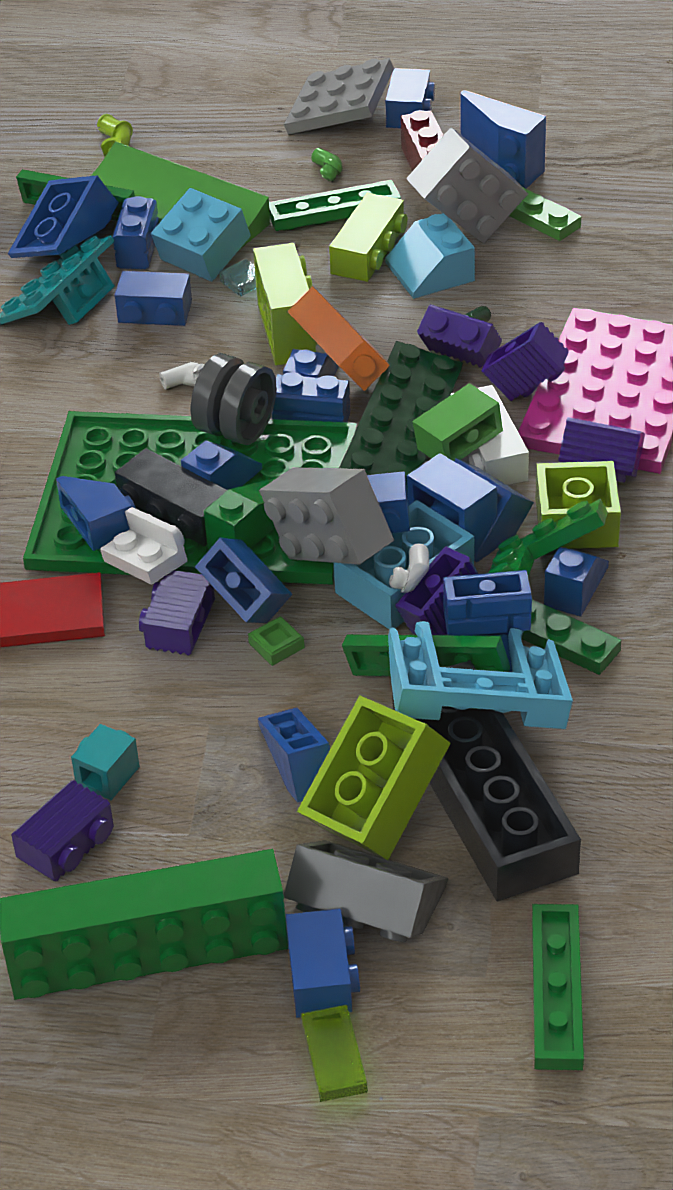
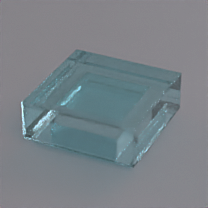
[219,259,256,296]

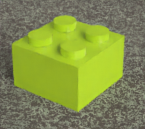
[535,461,621,549]

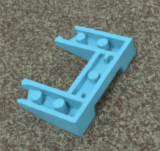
[388,621,573,729]

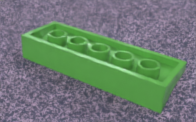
[91,141,270,251]

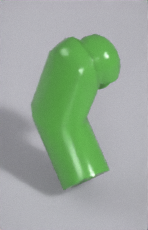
[311,148,342,181]

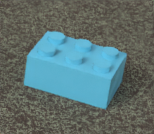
[334,500,474,629]

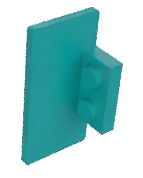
[0,235,115,325]

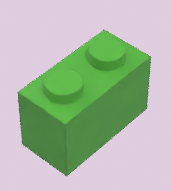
[412,383,503,461]

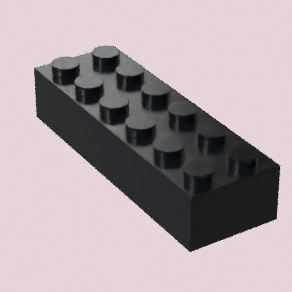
[392,660,581,902]

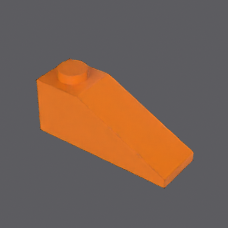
[287,286,390,391]

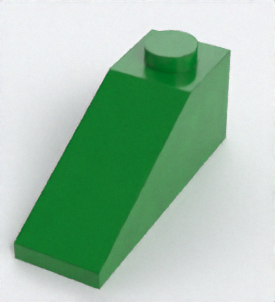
[204,478,276,549]

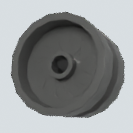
[190,353,277,446]

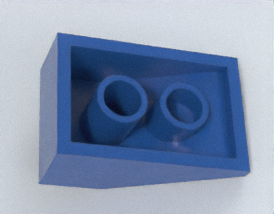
[461,90,546,189]
[8,175,118,258]

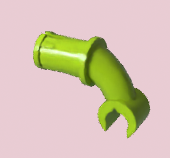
[97,114,133,158]

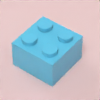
[150,188,251,282]

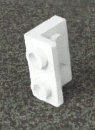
[100,507,187,585]

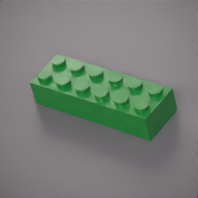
[0,849,288,1000]

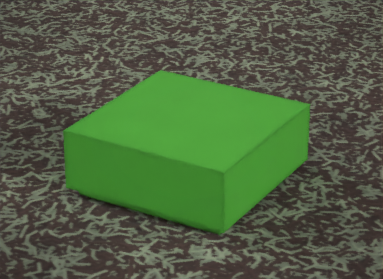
[248,616,305,666]

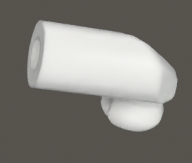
[159,362,205,389]
[389,543,429,593]

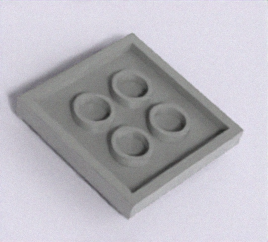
[284,58,394,135]

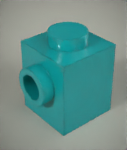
[71,724,140,801]

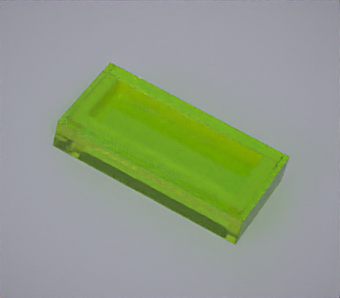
[301,1005,368,1102]

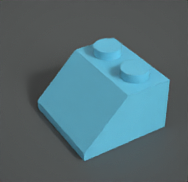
[385,213,475,299]

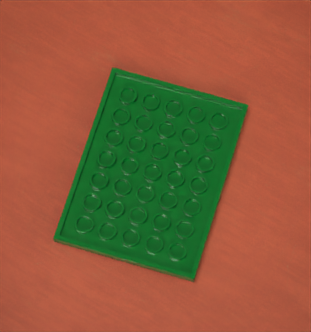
[23,411,357,585]

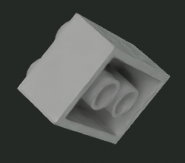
[406,127,528,244]
[259,467,394,565]

